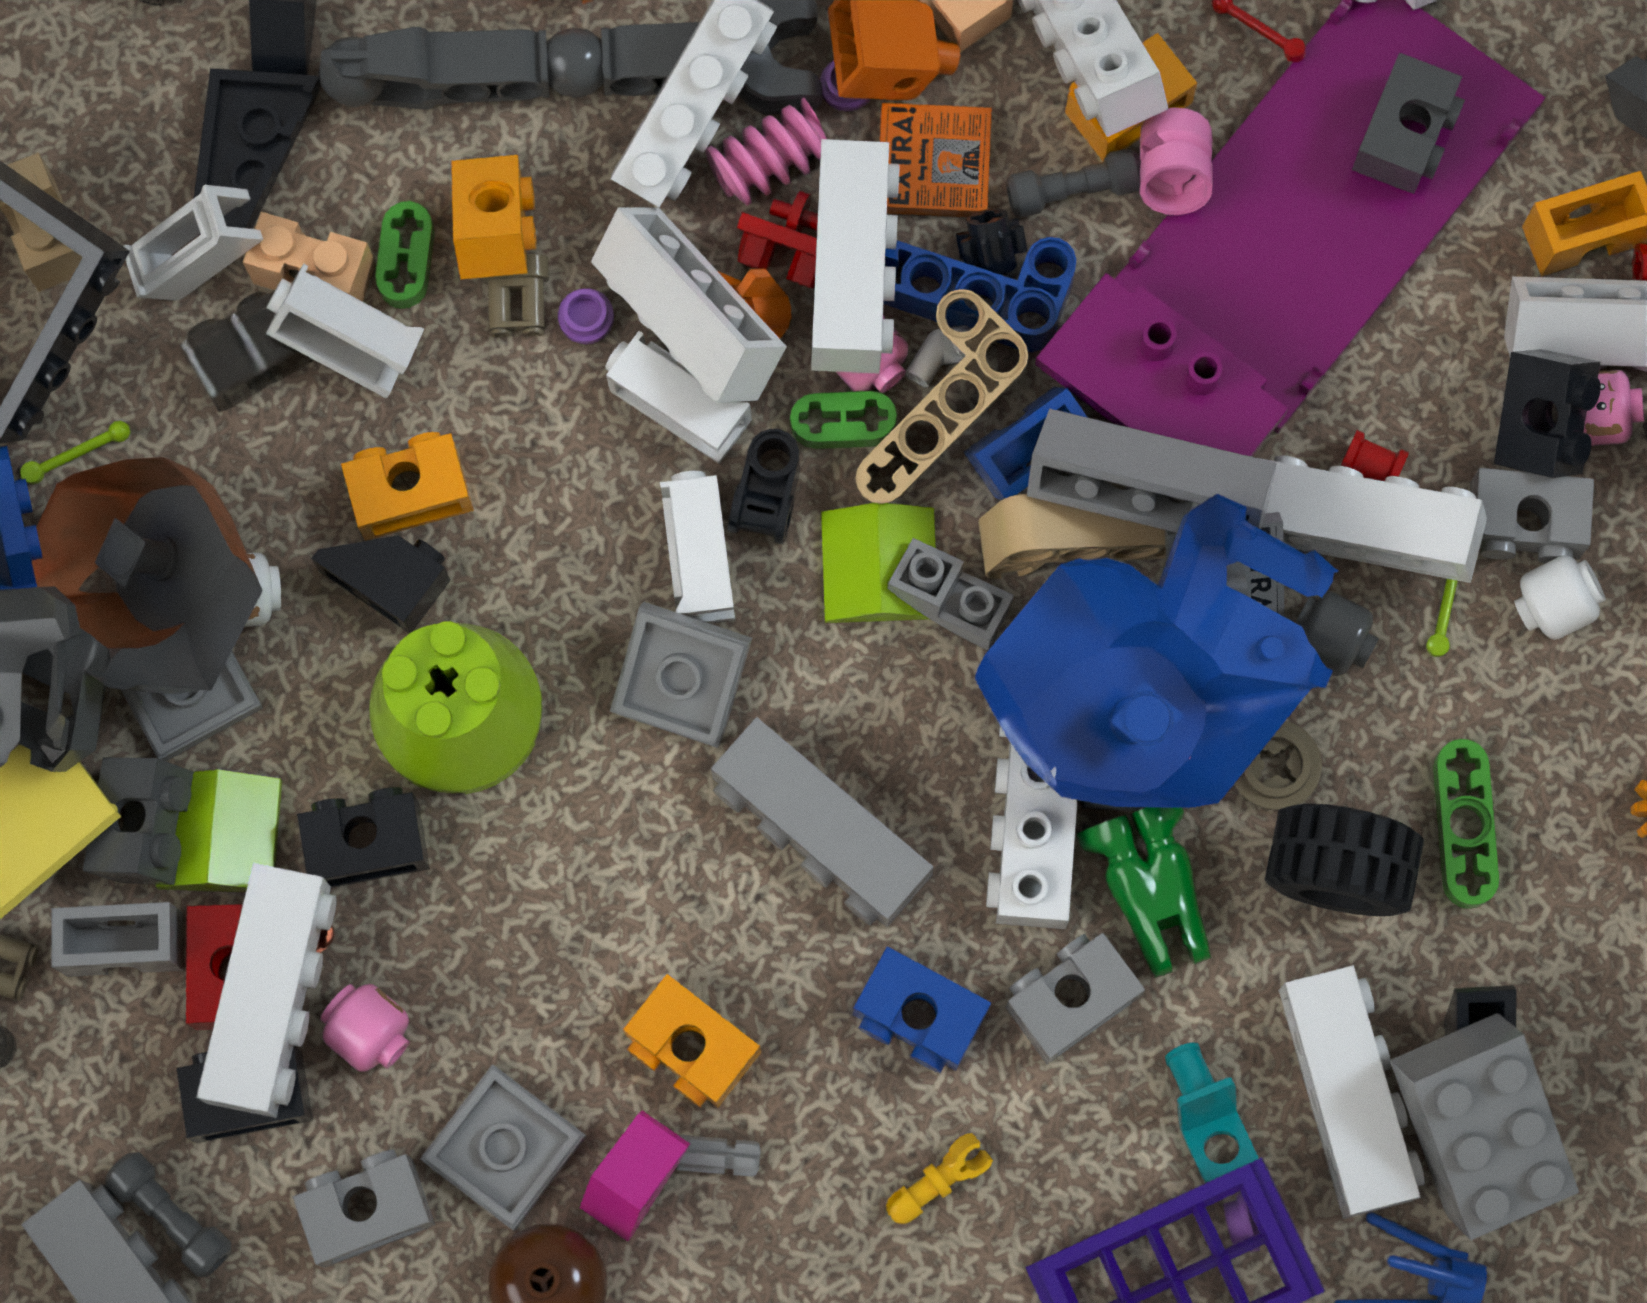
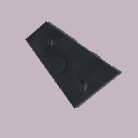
[193,68,322,229]

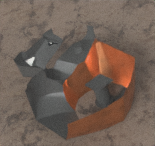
[18,457,263,772]

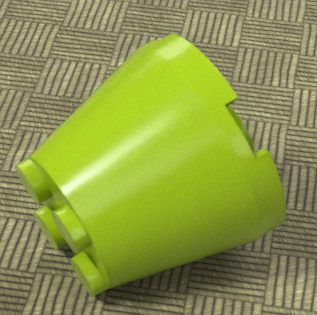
[369,621,543,794]

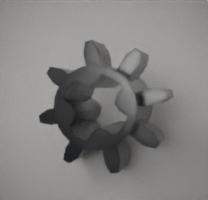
[956,208,1028,275]

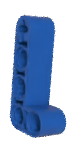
[883,237,1077,352]

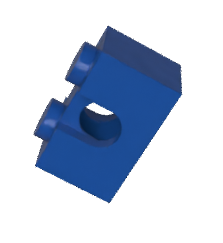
[963,387,1088,500]
[853,946,991,1073]

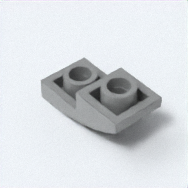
[887,538,1014,650]

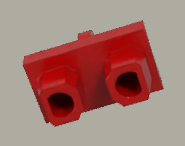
[736,191,818,290]

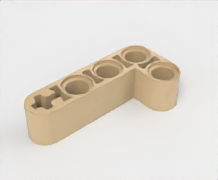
[856,289,1029,504]
[978,494,1166,579]

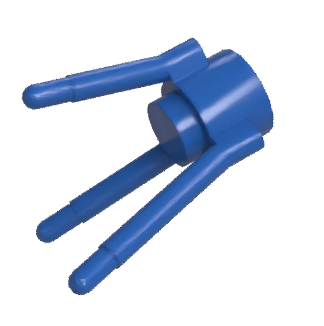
[1334,1212,1487,1303]

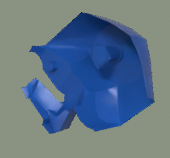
[975,494,1339,808]

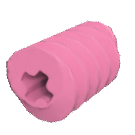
[705,98,827,206]

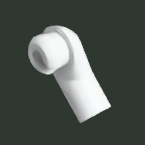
[905,326,972,388]

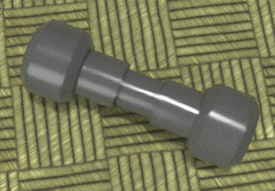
[1006,148,1141,218]
[105,1152,232,1277]

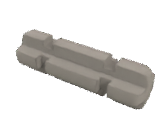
[677,1135,761,1177]

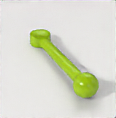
[20,420,130,485]
[1426,579,1458,657]

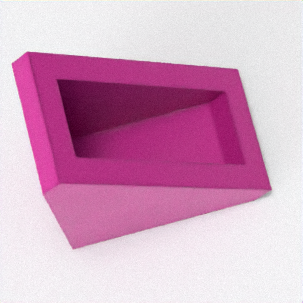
[580,1110,690,1241]

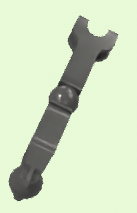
[318,0,824,115]

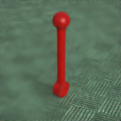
[1212,0,1306,62]

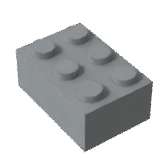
[1390,1013,1580,1240]

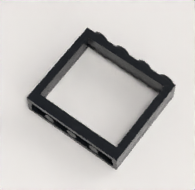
[0,161,130,444]

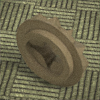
[1235,721,1322,811]

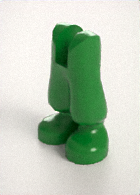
[1076,807,1211,978]

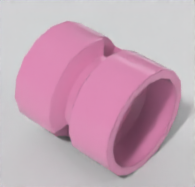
[1140,108,1213,215]

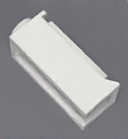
[124,185,263,300]
[266,263,424,398]
[605,331,752,464]
[660,471,735,623]

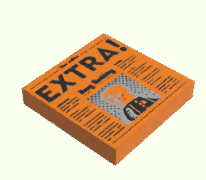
[880,103,992,217]

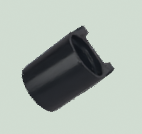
[728,429,800,545]

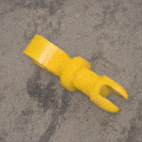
[886,1133,993,1224]

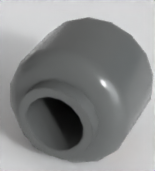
[1295,591,1379,676]

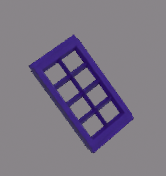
[1025,1157,1325,1303]

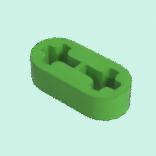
[375,201,435,309]
[790,391,897,449]

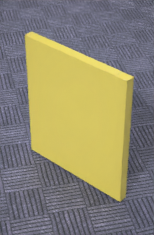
[0,745,121,919]

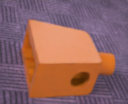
[828,0,960,100]

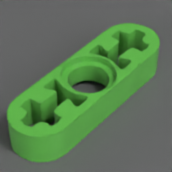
[1433,739,1499,909]

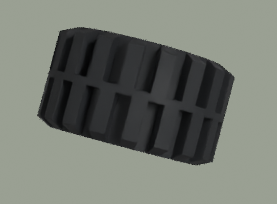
[1265,803,1424,917]

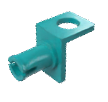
[1165,1042,1259,1183]

